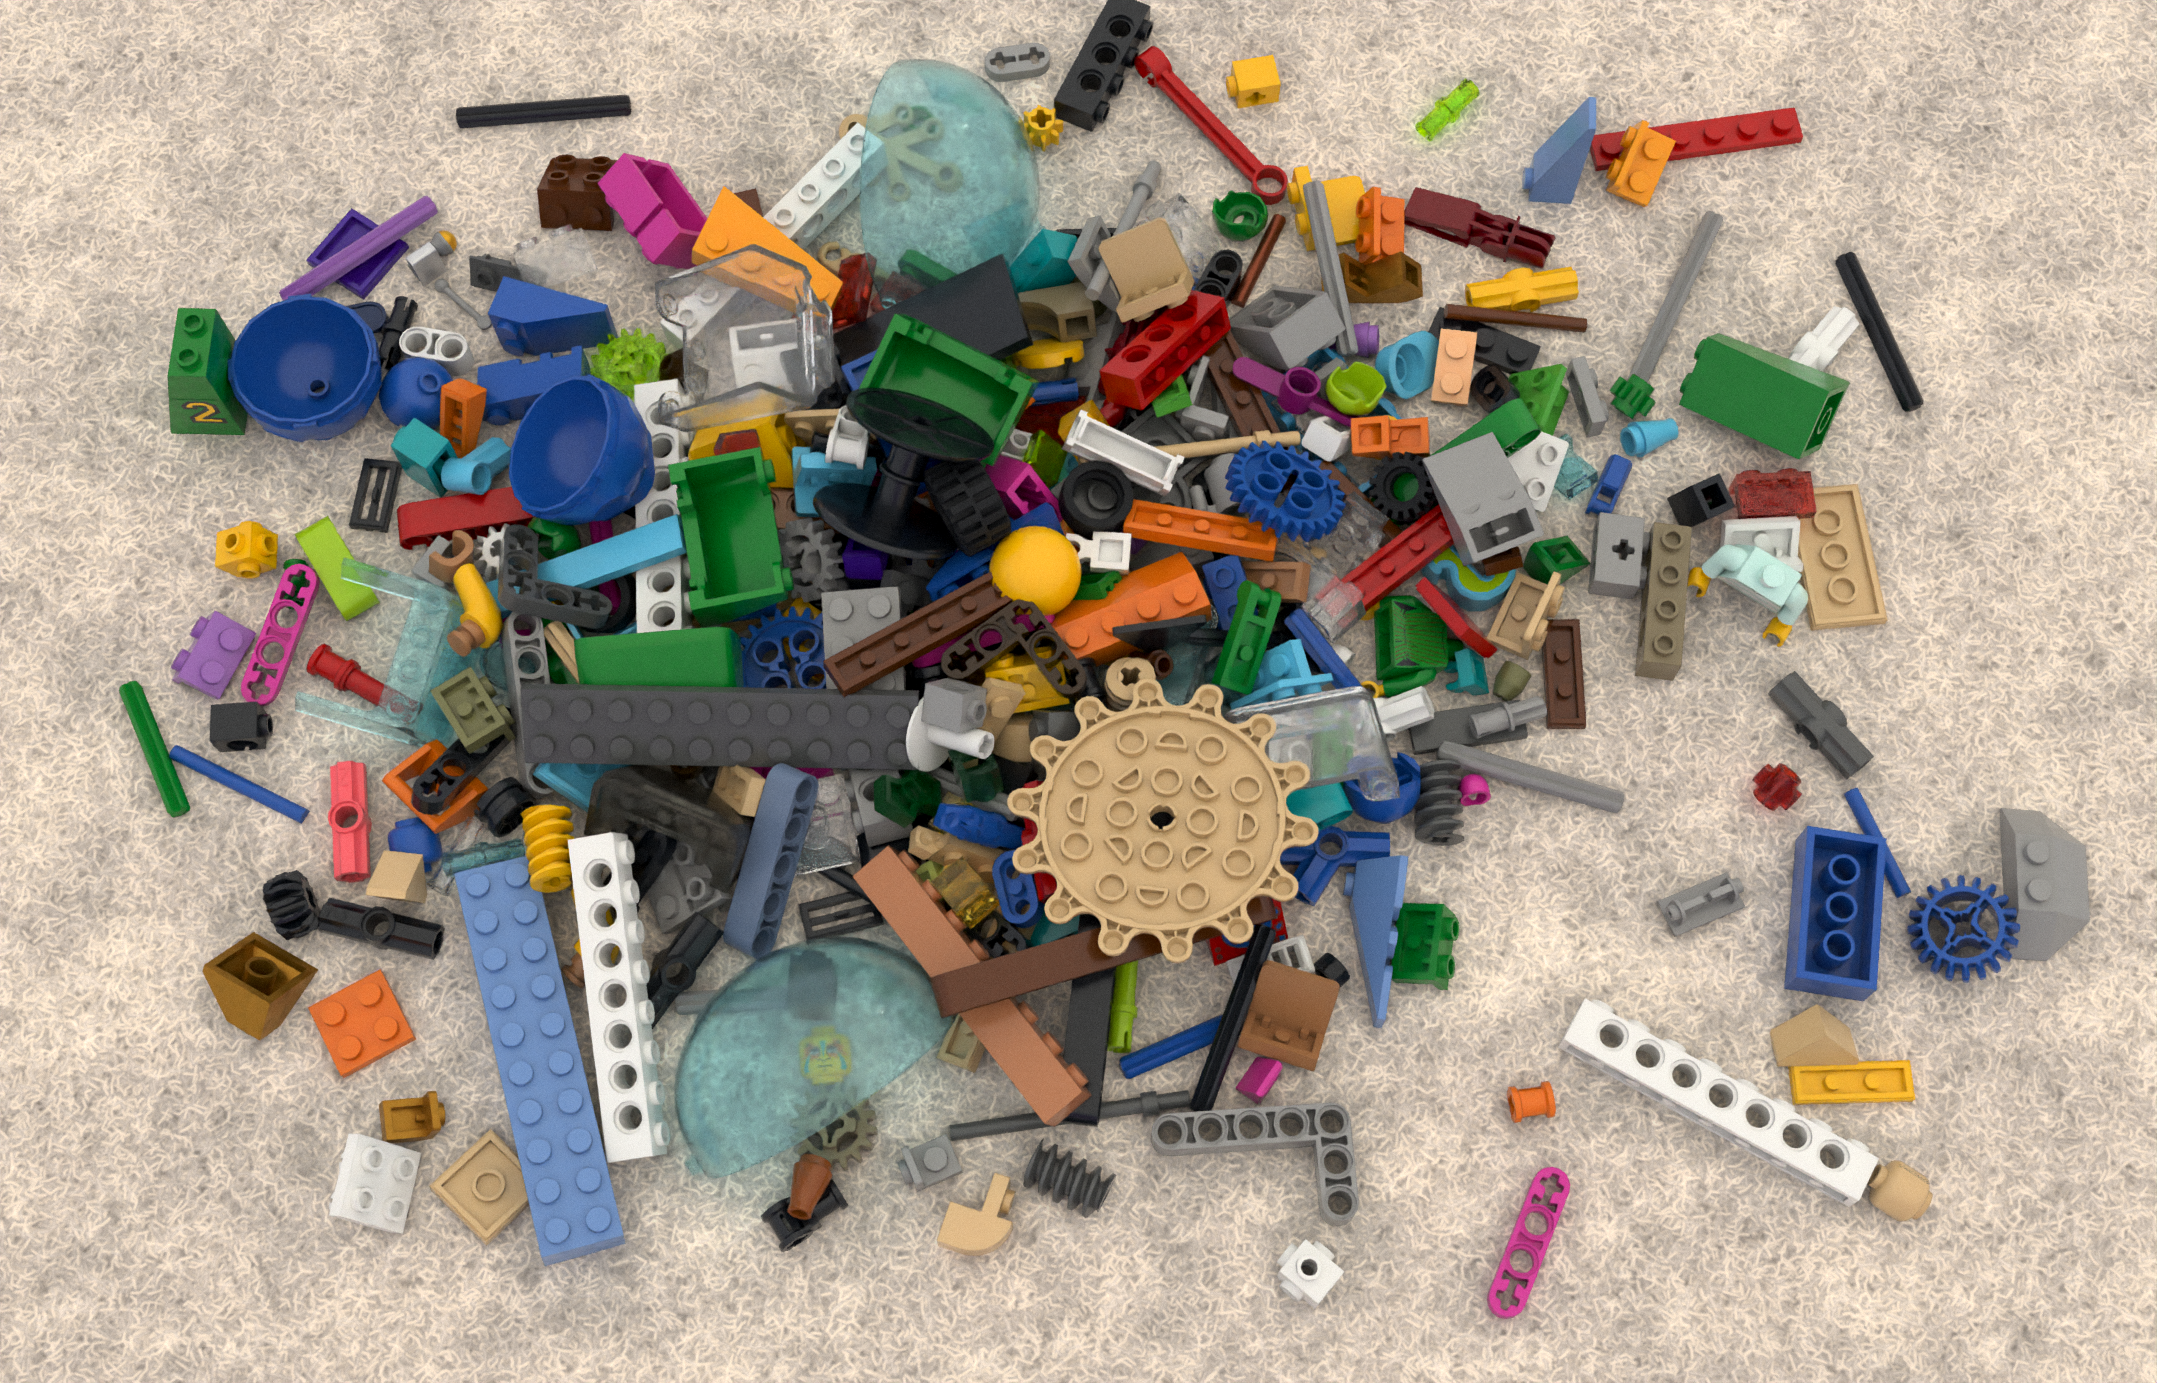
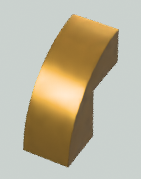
[1321,251,1423,303]

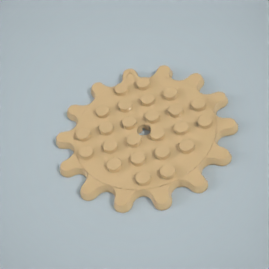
[1007,678,1319,964]

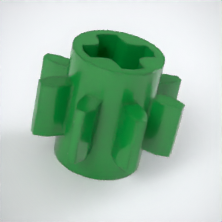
[1609,374,1656,420]

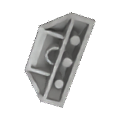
[2000,808,2090,961]

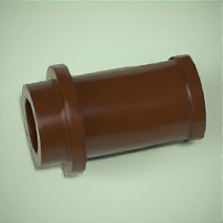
[1128,649,1173,680]

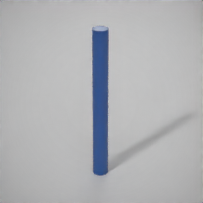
[169,745,310,824]

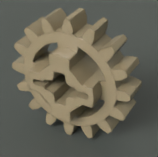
[789,1082,878,1172]

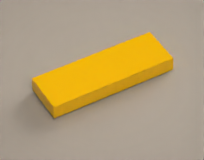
[1788,1060,1915,1105]

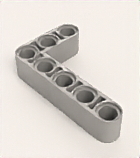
[1151,1103,1359,1227]

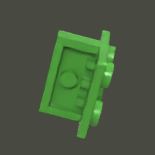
[1509,364,1569,436]

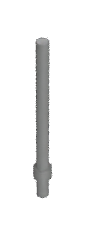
[1085,161,1161,301]

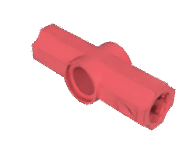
[328,761,372,883]

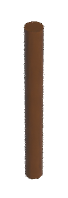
[1444,304,1587,333]

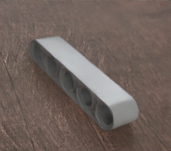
[501,612,555,799]

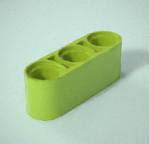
[295,516,380,621]

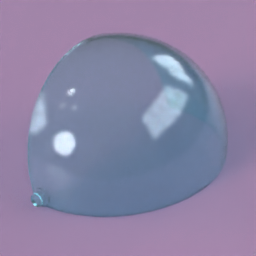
[860,59,1040,309]
[674,936,958,1178]

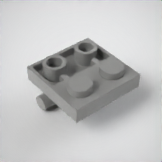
[647,828,732,934]

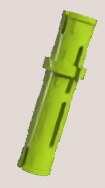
[1107,960,1138,1053]

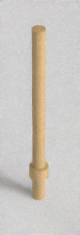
[1078,430,1300,466]

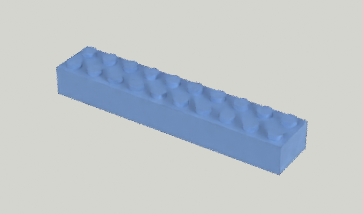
[454,856,626,1266]

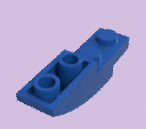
[926,502,1065,602]

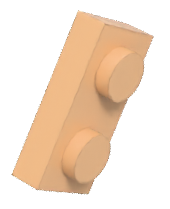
[1431,328,1477,407]

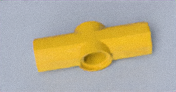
[1465,267,1579,312]

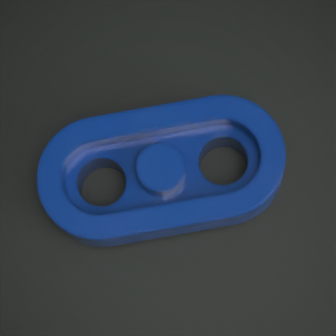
[992,850,1044,928]

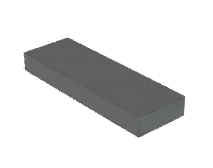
[1408,700,1528,755]

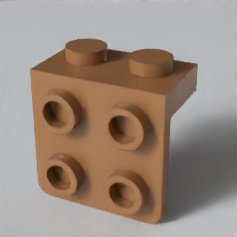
[1237,960,1340,1072]

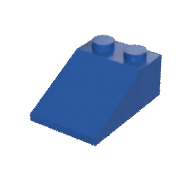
[488,276,619,356]

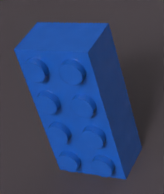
[1784,826,1887,1001]

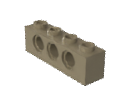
[1635,522,1692,681]

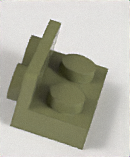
[430,666,516,754]

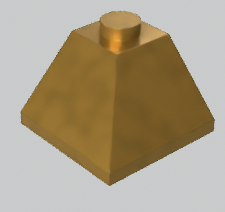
[202,932,318,1041]

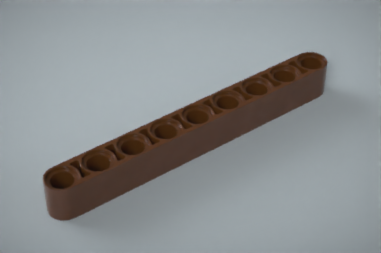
[929,896,1278,1018]

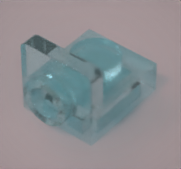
[1554,434,1598,500]

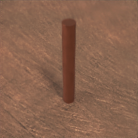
[1231,214,1286,308]

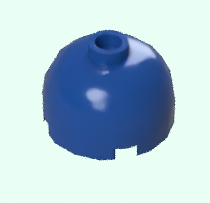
[379,357,453,430]
[1342,751,1421,824]

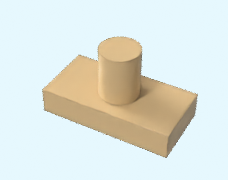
[712,765,766,817]

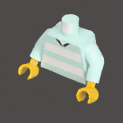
[1687,544,1808,647]

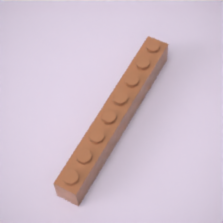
[852,845,1091,1127]

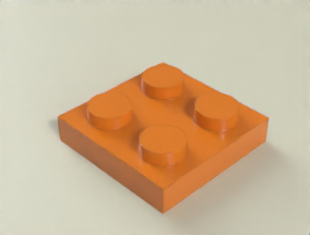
[308,969,416,1078]

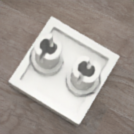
[329,1134,421,1234]

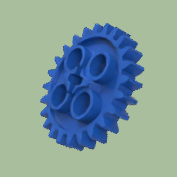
[1225,441,1346,542]
[741,606,826,689]

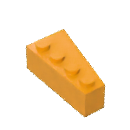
[692,186,843,326]

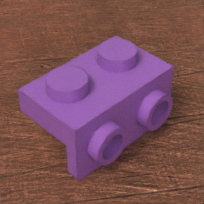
[171,611,256,700]

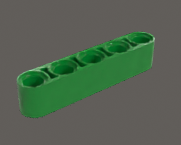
[1371,398,1541,527]

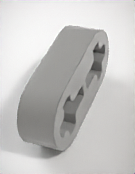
[985,43,1050,82]

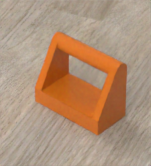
[382,739,488,834]

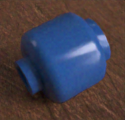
[387,817,443,873]

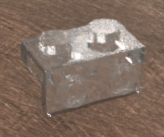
[1315,491,1389,583]

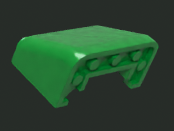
[859,313,1039,469]
[668,447,794,628]
[574,627,744,687]

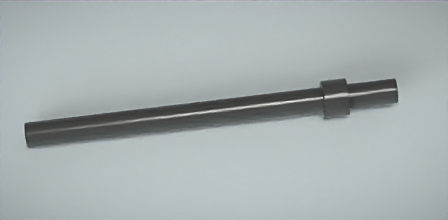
[949,1090,1190,1141]

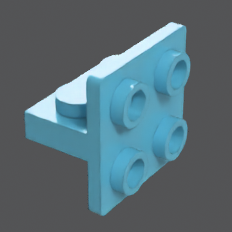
[791,447,877,517]
[1230,639,1334,715]

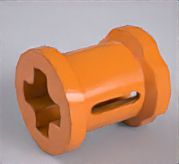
[1507,1081,1556,1123]

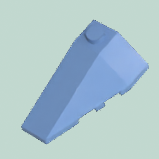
[1522,97,1596,204]
[1343,855,1409,1028]

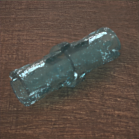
[441,838,525,877]

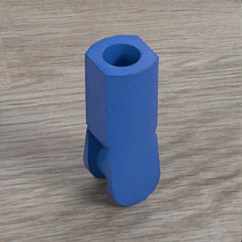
[1585,454,1632,515]

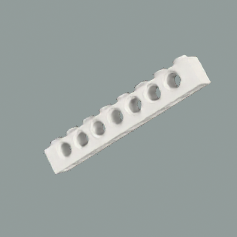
[660,122,888,360]
[634,379,695,633]
[568,832,670,1163]
[1558,998,1879,1207]

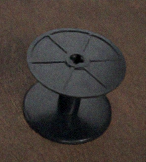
[813,388,994,560]

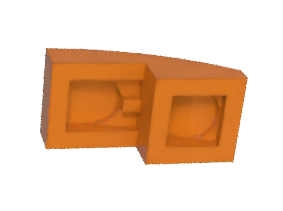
[1351,415,1430,459]

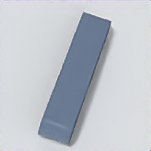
[723,763,819,960]

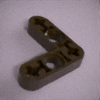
[941,599,1087,698]

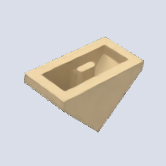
[366,850,427,903]
[1770,1004,1859,1067]

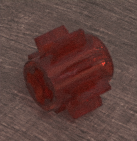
[1752,763,1802,811]

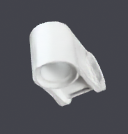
[825,405,870,470]

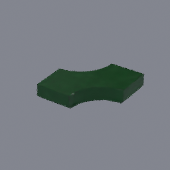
[874,770,942,828]

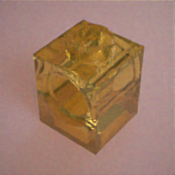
[931,856,1000,929]

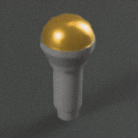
[407,230,457,271]

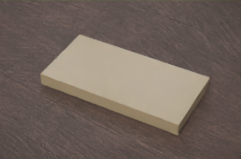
[1783,484,1888,631]

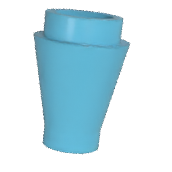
[1620,418,1679,457]

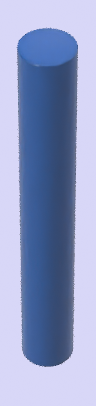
[1844,788,1911,898]

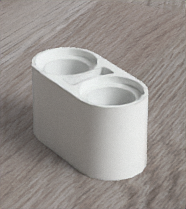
[399,327,474,376]

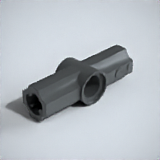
[1768,671,1874,779]

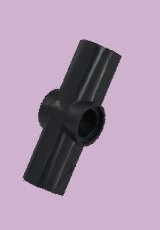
[318,897,445,960]
[646,911,724,1029]

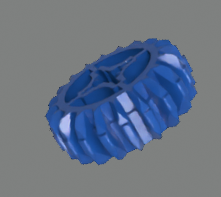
[1907,875,2020,983]

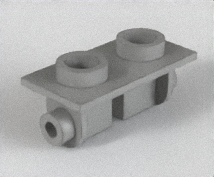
[1657,872,1745,937]

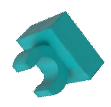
[1443,648,1489,696]

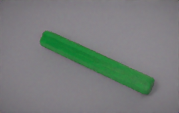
[119,681,190,818]

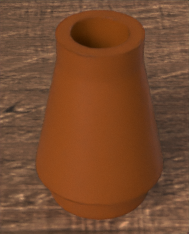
[787,1154,833,1220]

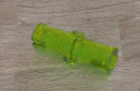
[1415,78,1480,142]

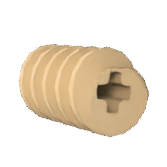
[1104,657,1156,712]

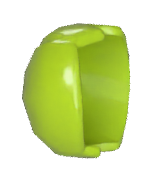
[1325,362,1387,416]

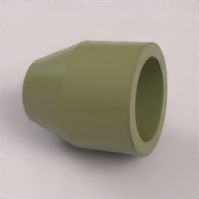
[1493,661,1531,701]

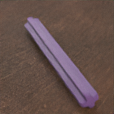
[279,196,438,301]

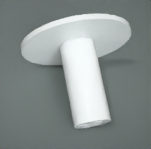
[906,696,994,772]

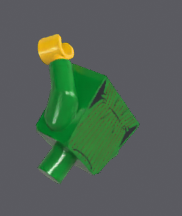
[1358,595,1464,702]

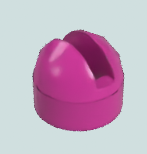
[1458,774,1491,806]

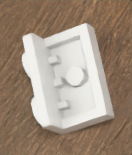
[1720,516,1803,572]

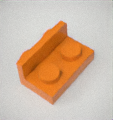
[1355,187,1405,265]

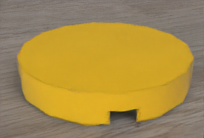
[1012,338,1084,369]

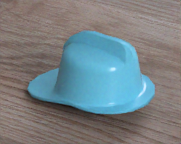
[1375,331,1439,399]

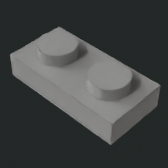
[1566,356,1609,438]

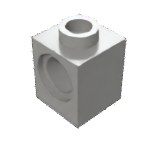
[921,677,987,733]

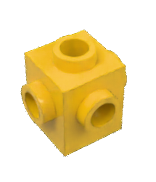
[215,521,278,578]

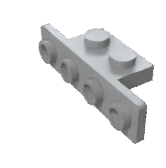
[1064,311,1125,410]

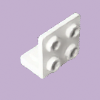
[1508,431,1569,512]

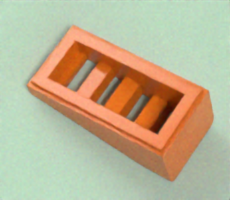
[440,378,487,458]

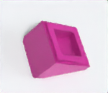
[1236,1057,1283,1104]

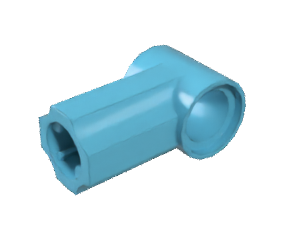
[441,437,511,495]

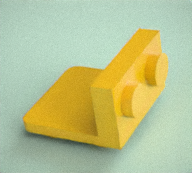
[1287,165,1365,251]

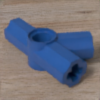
[1280,826,1390,906]

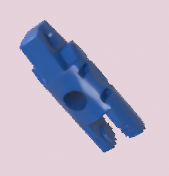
[933,803,1025,850]

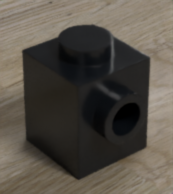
[1667,473,1736,527]

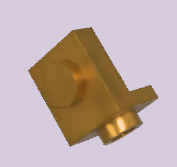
[379,1091,445,1144]

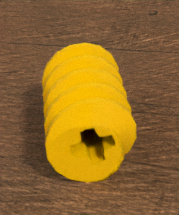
[521,804,575,893]

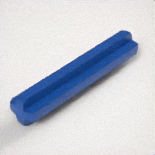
[1284,608,1367,707]
[1119,1015,1223,1079]

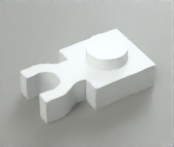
[1066,531,1131,575]

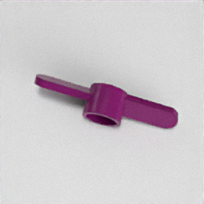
[1232,357,1360,428]

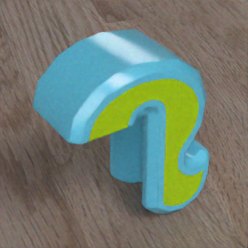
[1421,545,1516,612]

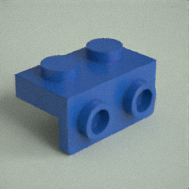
[1202,555,1258,630]

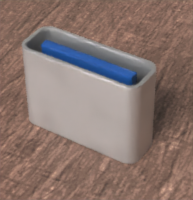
[405,242,447,287]

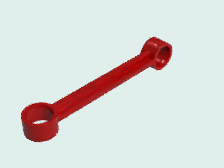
[1134,46,1288,205]

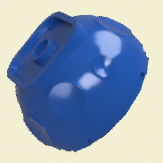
[228,294,382,442]
[509,374,655,526]

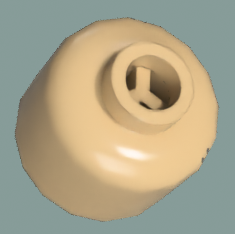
[1867,1160,1933,1222]

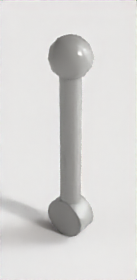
[435,279,492,330]

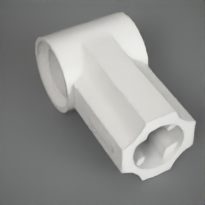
[1353,686,1435,746]

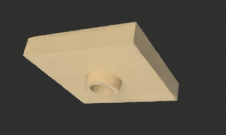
[429,1129,529,1246]

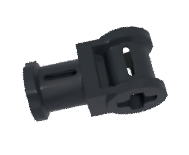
[761,1179,849,1252]

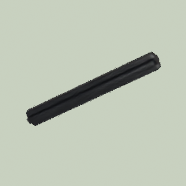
[456,95,632,128]
[1835,252,1924,412]
[1190,924,1276,1112]

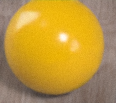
[989,526,1082,616]

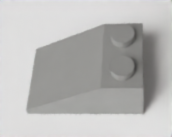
[1229,285,1346,370]

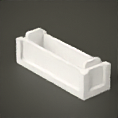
[1062,409,1185,497]

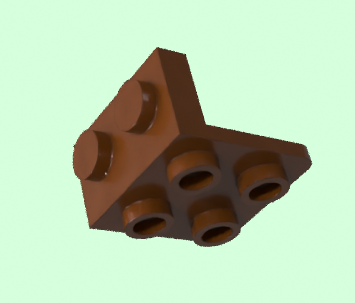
[537,154,617,231]

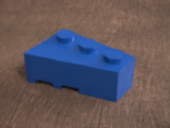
[477,345,593,426]

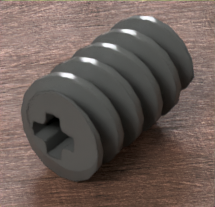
[1414,760,1464,846]
[1023,1138,1116,1218]

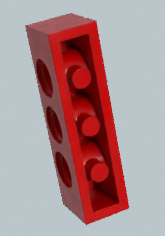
[1099,290,1231,410]

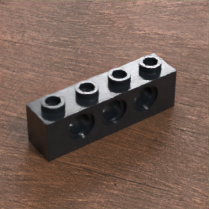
[1054,0,1154,132]

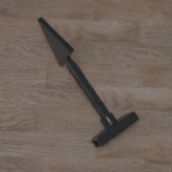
[1112,602,1320,675]

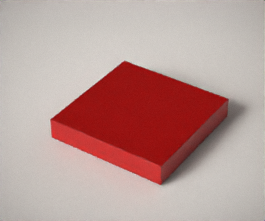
[1415,577,1498,659]

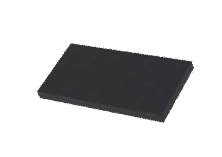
[808,254,1034,374]

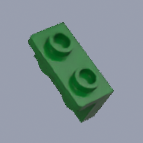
[1391,903,1459,990]

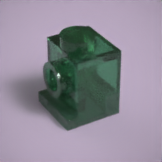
[948,750,1004,803]

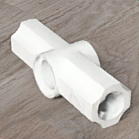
[1789,306,1860,372]

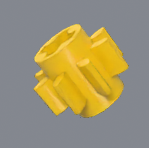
[1019,105,1063,152]

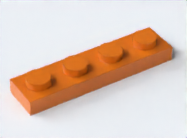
[1123,499,1279,562]

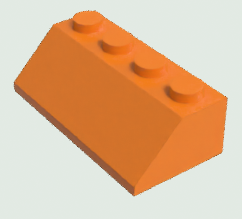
[1050,552,1212,667]

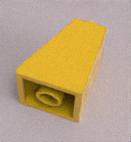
[688,391,809,488]

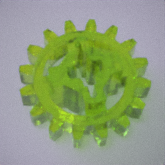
[590,328,668,400]

